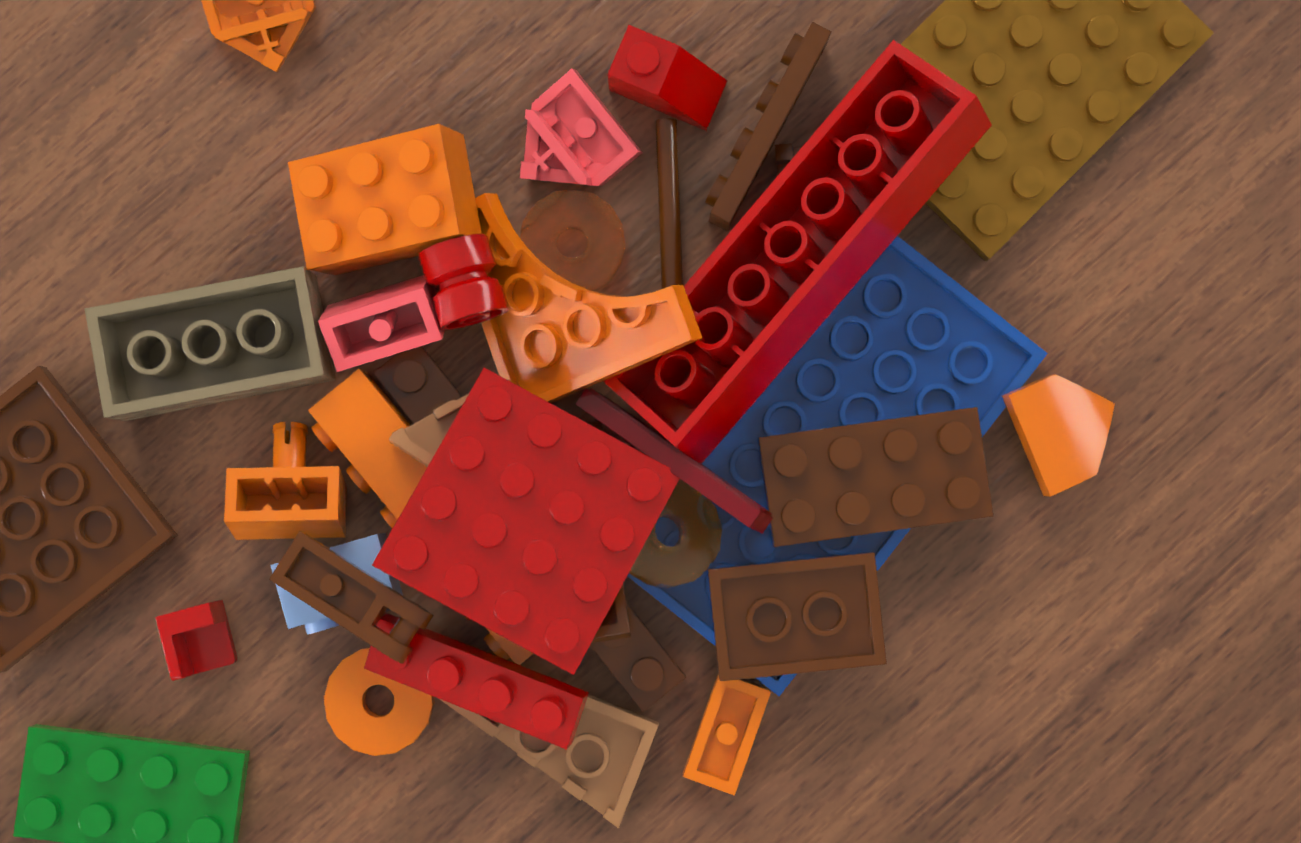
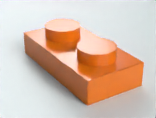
[682,675,771,796]

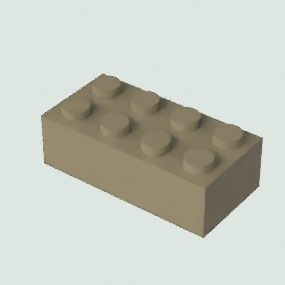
[85,266,336,421]

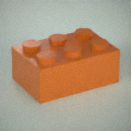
[288,124,482,275]

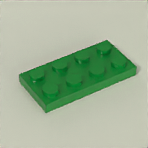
[13,724,250,843]

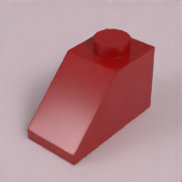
[607,25,728,131]

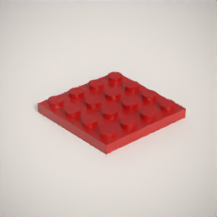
[372,367,680,676]

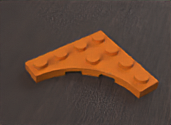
[475,193,702,403]

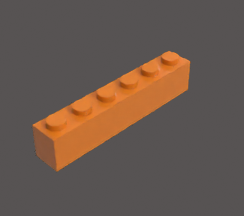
[308,369,533,665]

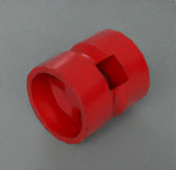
[418,234,509,330]

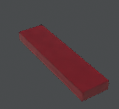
[575,388,773,534]

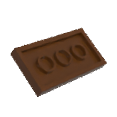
[757,407,994,547]

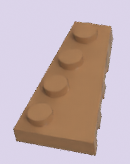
[440,694,659,828]

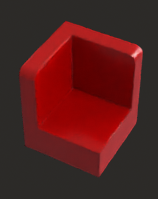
[155,600,237,681]

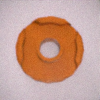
[324,647,435,756]

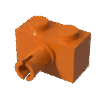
[224,422,347,540]

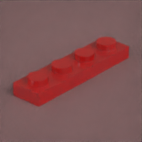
[364,613,589,750]

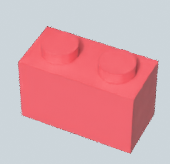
[318,275,445,372]

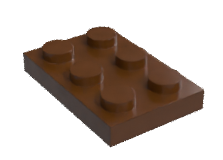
[708,552,887,681]

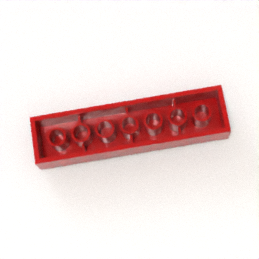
[603,40,992,464]

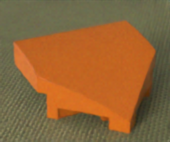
[201,0,316,72]
[1002,374,1115,497]

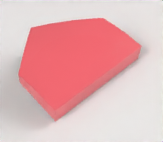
[520,68,643,187]

